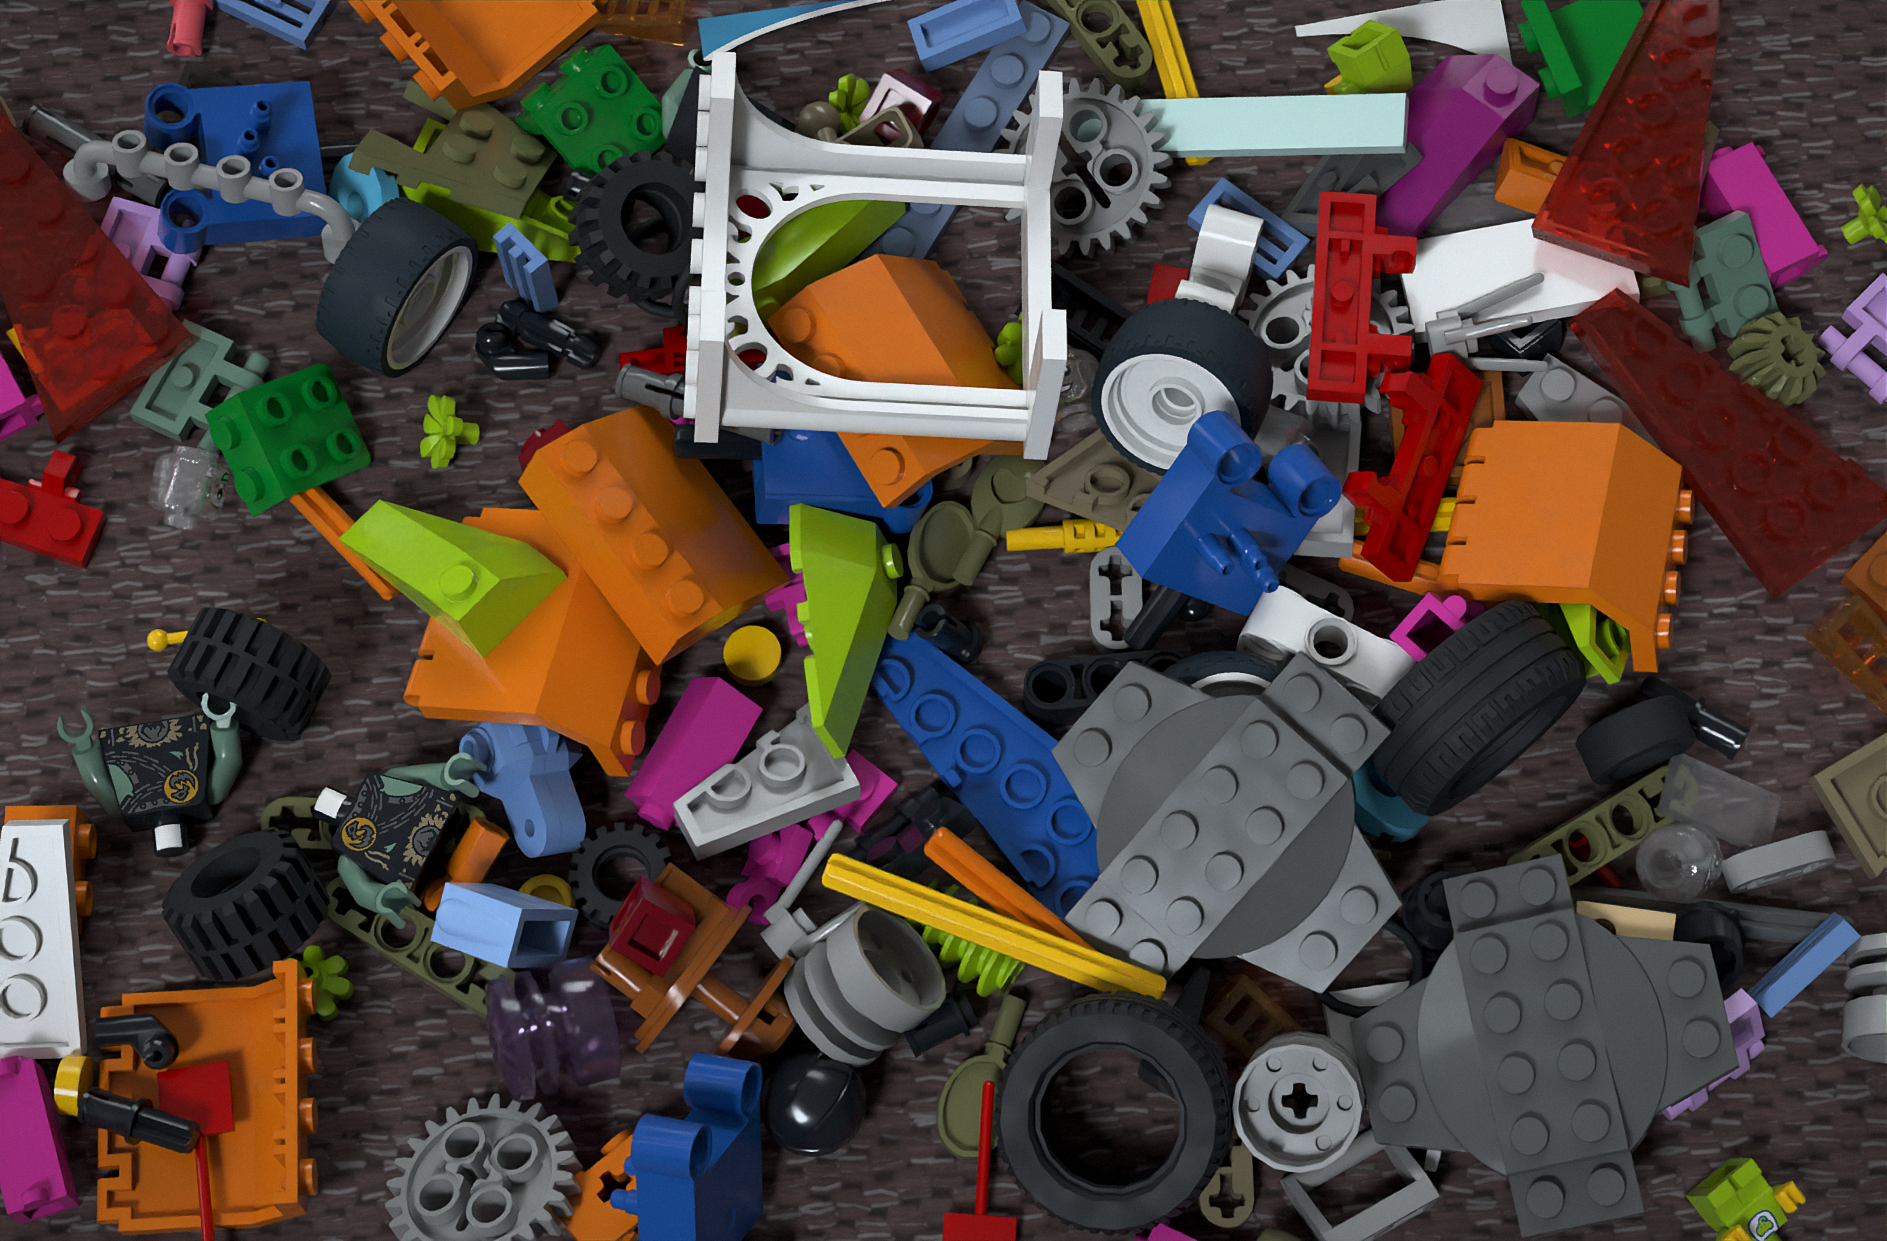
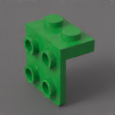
[1517,0,1668,119]
[513,44,666,176]
[204,364,371,517]

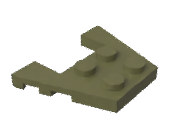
[348,68,558,220]

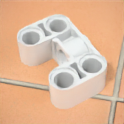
[1175,204,1264,315]
[1236,585,1418,711]

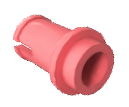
[166,0,213,57]

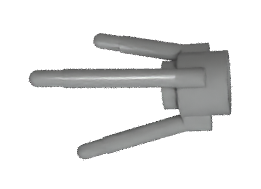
[1425,273,1549,372]
[760,820,871,962]

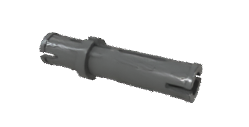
[22,103,174,209]
[615,363,785,446]

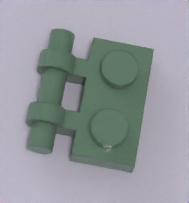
[1662,210,1779,354]
[129,319,271,459]

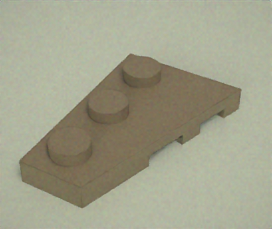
[1026,428,1163,532]
[1807,732,1887,880]

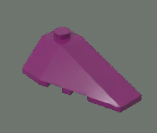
[1375,54,1540,237]

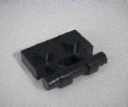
[844,786,979,881]

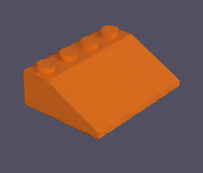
[518,404,791,667]

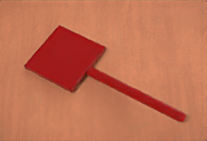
[156,1060,235,1241]
[942,1080,1017,1241]

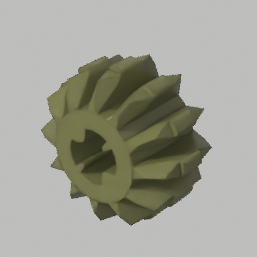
[1727,311,1827,412]

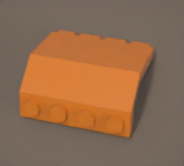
[347,0,609,111]
[767,254,1051,508]
[1437,420,1695,673]
[403,507,664,777]
[97,960,318,1235]

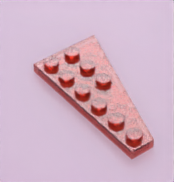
[1531,0,1723,288]
[0,110,194,444]
[1567,287,1887,599]

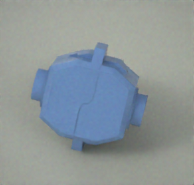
[459,722,586,858]

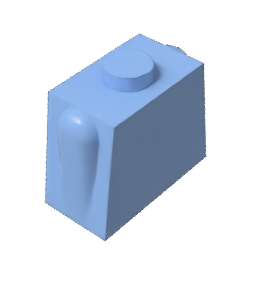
[430,882,579,968]

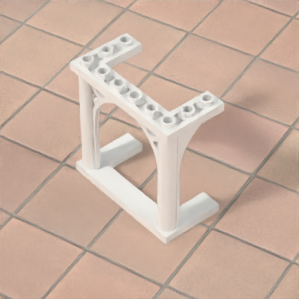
[683,51,1067,460]

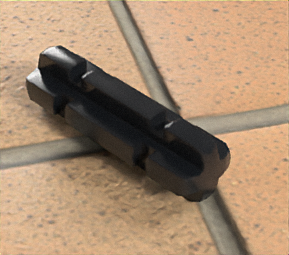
[495,300,602,370]

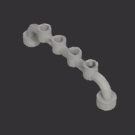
[63,130,362,264]

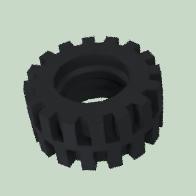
[569,822,674,931]

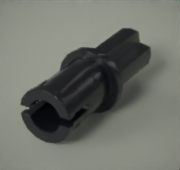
[1634,676,1750,761]
[77,1086,201,1154]

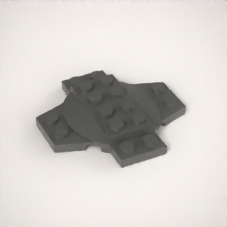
[1051,651,1404,994]
[1350,853,1740,1240]

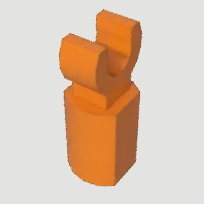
[423,816,510,911]

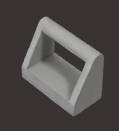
[1280,1128,1440,1241]

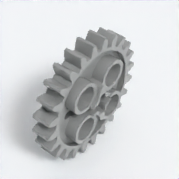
[993,78,1173,260]
[1238,264,1415,430]
[385,1094,582,1241]

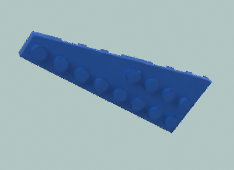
[869,614,1173,986]

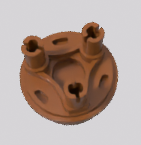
[589,862,797,1066]

